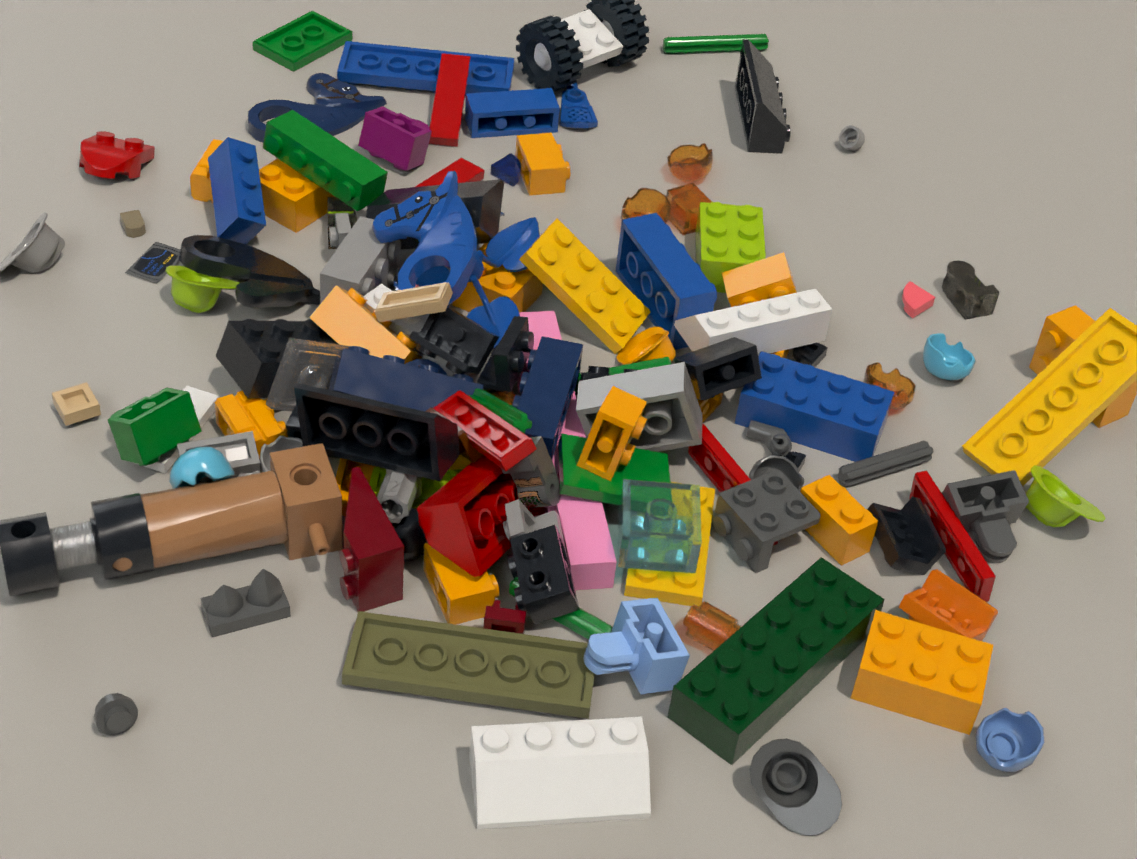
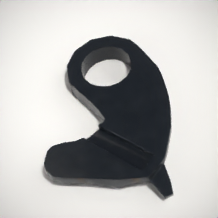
[179,235,320,308]

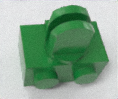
[107,387,202,466]

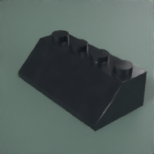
[735,39,791,154]
[366,179,504,250]
[294,383,460,482]

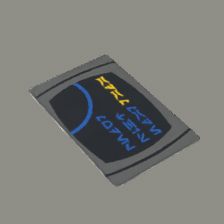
[125,242,180,284]

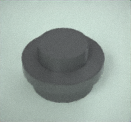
[94,693,138,735]

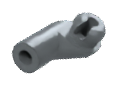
[747,420,792,456]

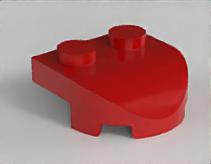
[79,131,155,179]

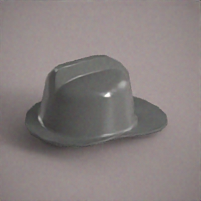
[749,738,842,836]

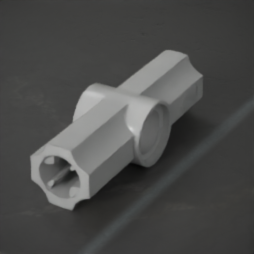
[377,469,422,523]

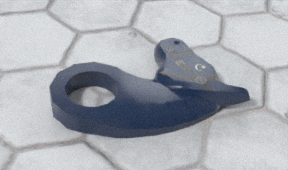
[248,73,387,143]

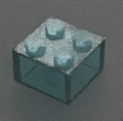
[618,479,702,573]

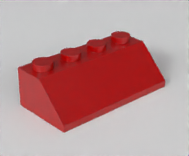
[417,456,545,577]

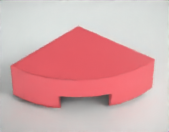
[902,281,935,318]

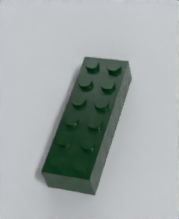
[667,557,885,765]

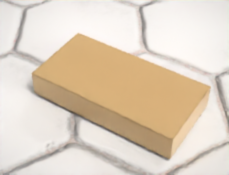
[374,282,453,322]

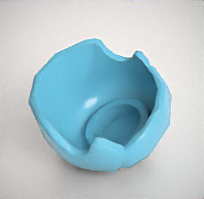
[923,333,976,380]
[169,447,235,489]

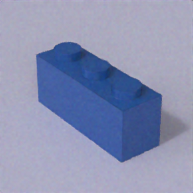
[465,88,560,138]
[208,137,266,244]

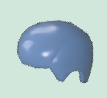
[975,708,1044,772]

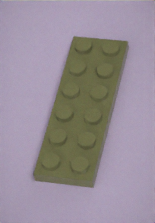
[342,611,595,719]

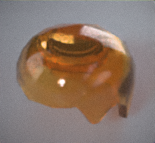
[667,143,713,182]
[621,188,671,224]
[863,362,916,410]

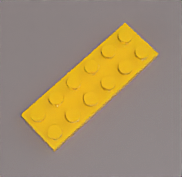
[962,308,1137,487]

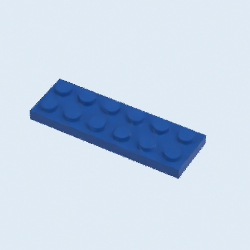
[337,41,515,96]

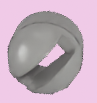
[839,125,865,150]

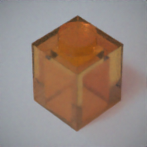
[664,183,712,235]

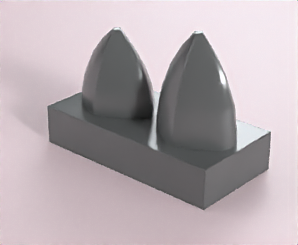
[201,569,291,638]

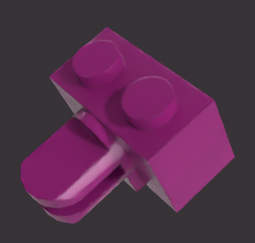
[358,106,432,171]

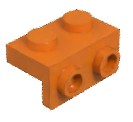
[899,569,998,641]

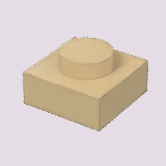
[52,382,101,426]

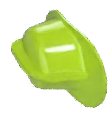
[165,265,240,313]
[1026,465,1106,527]

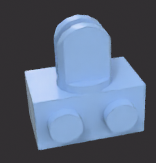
[583,598,690,694]

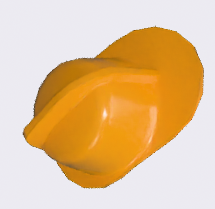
[616,327,676,365]

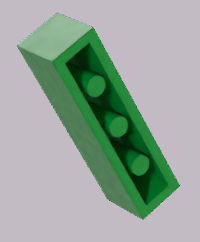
[263,110,388,212]

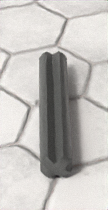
[837,440,934,487]

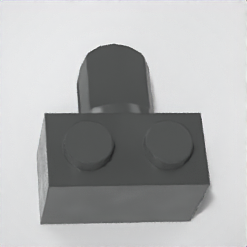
[942,470,1029,563]

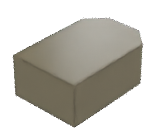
[120,210,146,238]

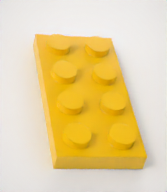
[519,218,651,354]
[624,482,715,608]

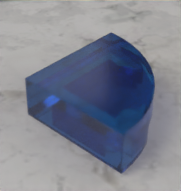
[490,153,521,187]

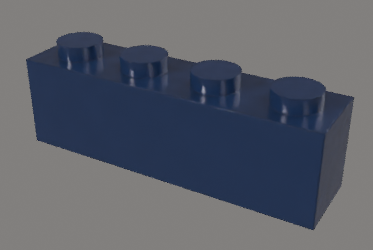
[512,336,583,460]
[329,346,483,411]

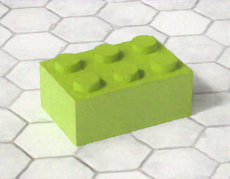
[695,202,766,293]

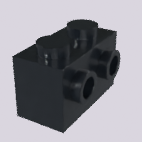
[674,337,762,400]
[507,525,580,624]

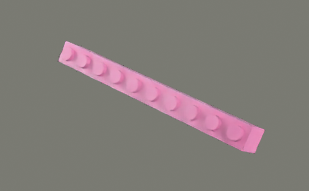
[517,311,617,591]

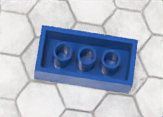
[615,213,717,350]
[735,351,894,462]

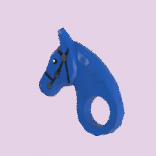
[372,171,477,305]

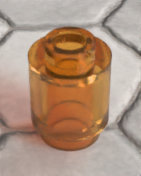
[683,601,742,651]

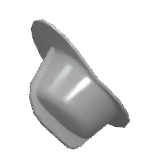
[0,212,65,272]

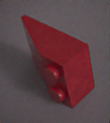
[339,467,404,612]

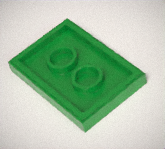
[252,11,353,72]
[558,433,673,514]

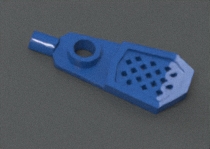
[560,82,598,128]

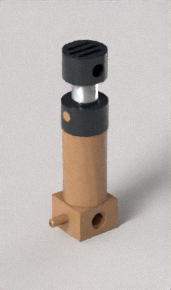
[0,443,342,597]

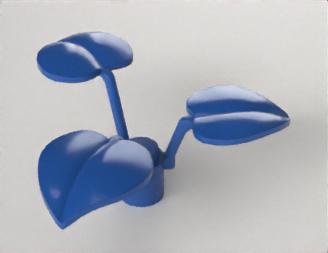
[394,217,540,349]

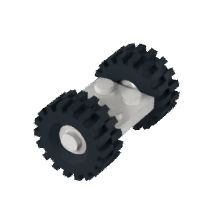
[516,0,649,92]

